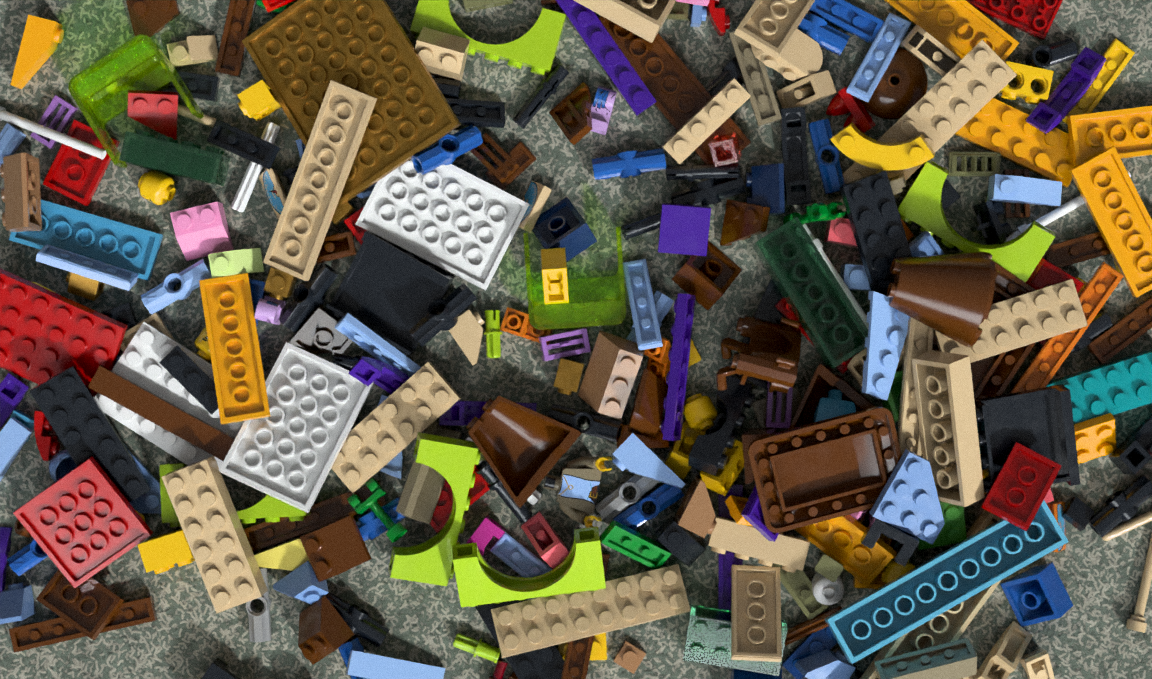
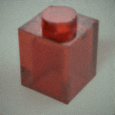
[709,132,742,167]

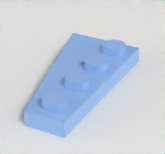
[862,291,910,400]

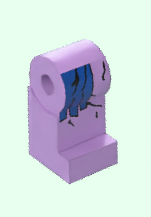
[591,86,617,135]
[255,296,287,325]

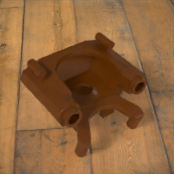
[716,315,802,394]

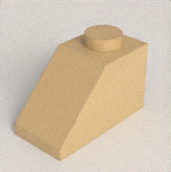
[776,70,837,108]
[449,309,485,366]

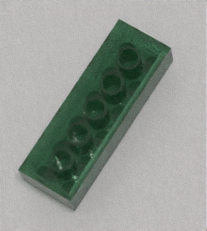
[751,217,868,368]

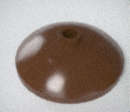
[860,48,928,119]

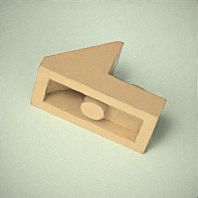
[167,35,219,69]
[1020,648,1055,679]

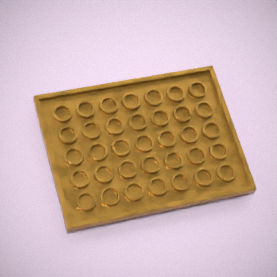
[242,0,461,204]

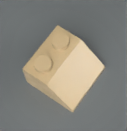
[415,27,470,82]

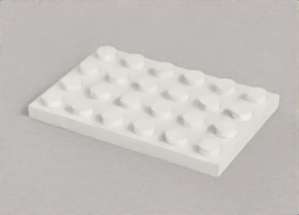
[356,159,530,291]
[94,322,244,469]
[219,342,374,513]

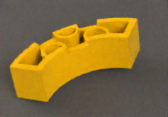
[830,122,935,170]

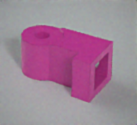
[466,515,506,557]

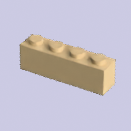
[662,78,751,164]
[707,515,810,573]

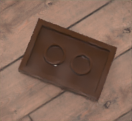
[36,569,124,640]

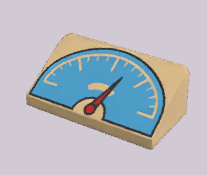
[259,168,287,219]
[518,181,552,233]

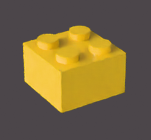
[138,529,195,574]

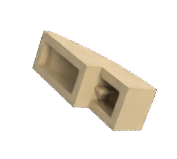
[973,621,1033,679]

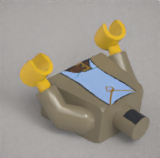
[544,456,612,528]

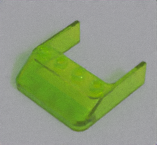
[68,34,204,168]
[523,227,626,330]

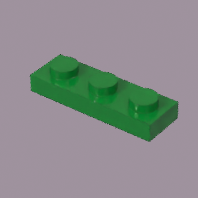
[600,520,672,570]

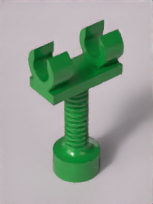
[783,202,846,233]
[347,478,407,543]

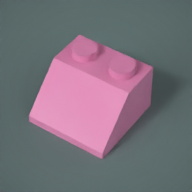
[170,201,234,261]

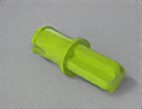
[483,310,503,358]
[453,633,500,663]

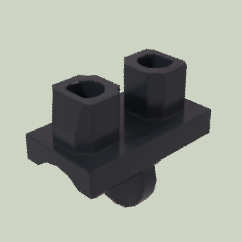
[970,200,1013,245]

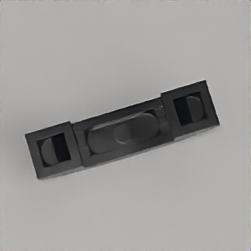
[780,107,812,205]

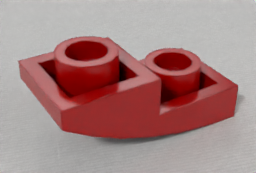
[705,0,730,36]
[34,410,60,461]

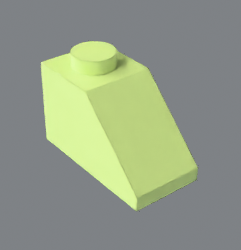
[208,248,265,278]

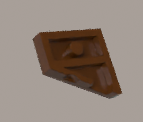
[126,0,180,47]
[549,82,592,145]
[720,199,770,246]

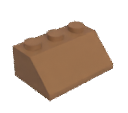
[0,153,42,232]
[578,331,645,420]
[674,475,717,538]

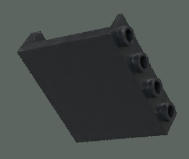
[326,230,455,355]
[975,384,1080,494]

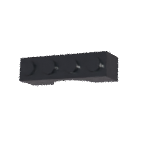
[688,376,755,476]
[1108,414,1152,475]

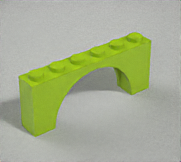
[410,0,566,76]
[898,160,1055,283]
[388,432,481,586]
[159,463,311,527]
[452,526,606,607]

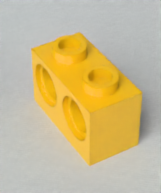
[999,61,1054,105]
[238,80,281,121]
[541,248,569,305]
[700,440,744,496]

